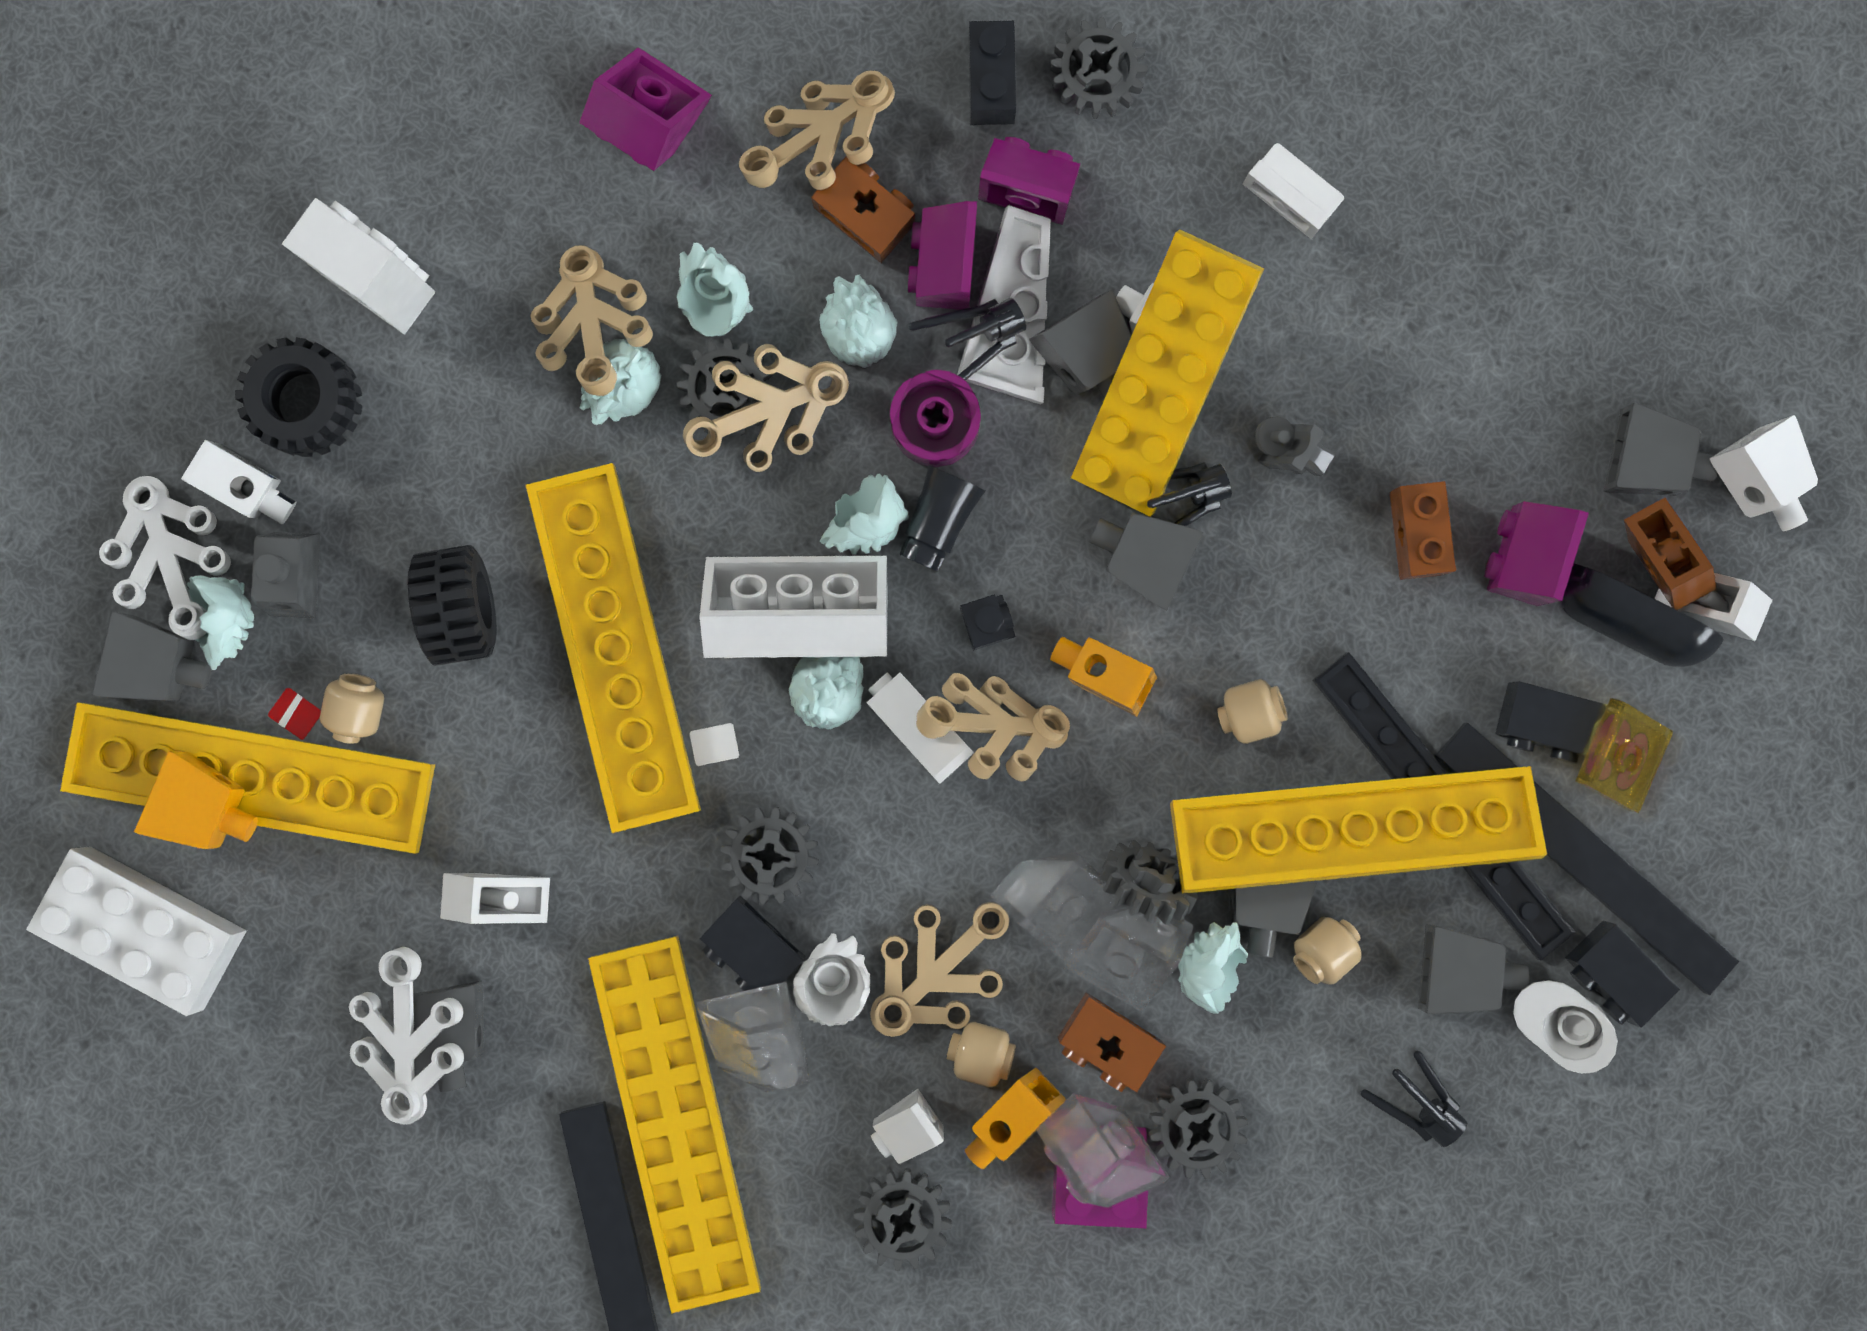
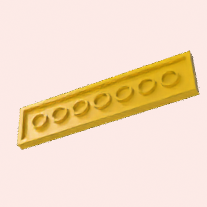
[526,463,701,833]
[60,702,435,854]
[1170,766,1547,894]

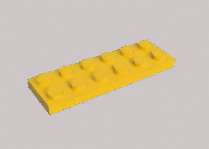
[1071,230,1264,517]

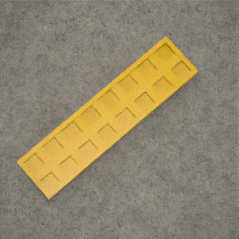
[588,936,761,1314]

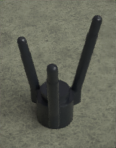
[908,298,1027,380]
[1147,462,1232,526]
[1361,1051,1468,1147]

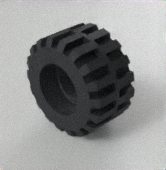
[235,337,362,457]
[407,545,497,666]

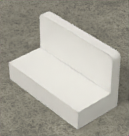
[1243,143,1344,239]

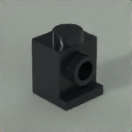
[960,594,1016,651]

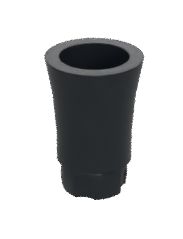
[900,465,985,572]

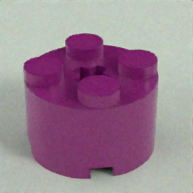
[890,369,981,467]

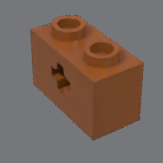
[811,156,915,264]
[1389,481,1456,580]
[1624,498,1716,610]
[1057,992,1166,1093]

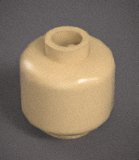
[320,674,384,744]
[1217,679,1288,744]
[1293,917,1361,984]
[947,1022,1016,1087]

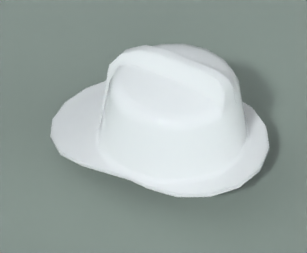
[1513,980,1618,1074]

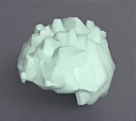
[677,242,753,337]
[819,275,898,368]
[579,339,662,425]
[820,474,909,555]
[187,575,254,670]
[789,657,864,729]
[1178,922,1248,1014]

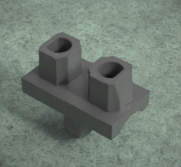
[1255,417,1335,476]

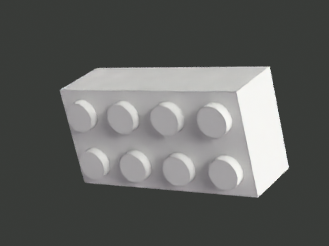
[282,198,435,335]
[700,556,888,658]
[26,846,246,1016]

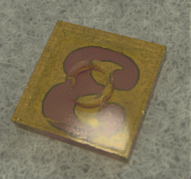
[1575,698,1673,814]

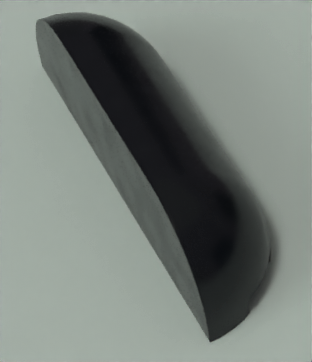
[1561,563,1724,667]

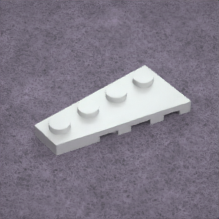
[957,205,1051,404]

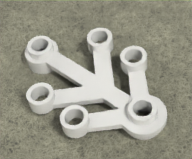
[99,476,231,640]
[349,947,464,1124]

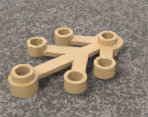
[739,71,895,190]
[531,246,653,396]
[683,344,849,472]
[916,673,1070,781]
[870,902,1009,1037]

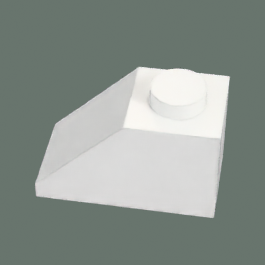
[1655,573,1772,641]
[440,873,550,924]
[871,1089,944,1164]

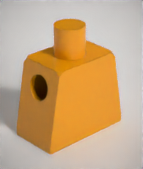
[1050,636,1157,717]
[134,751,258,849]
[965,1068,1067,1169]

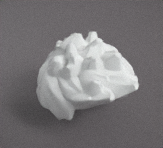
[793,933,870,1026]

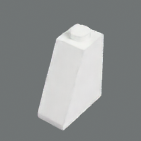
[867,672,974,784]

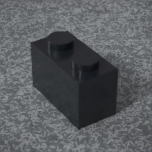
[969,20,1016,125]
[1495,681,1607,764]
[700,896,806,1001]
[1565,921,1680,1028]

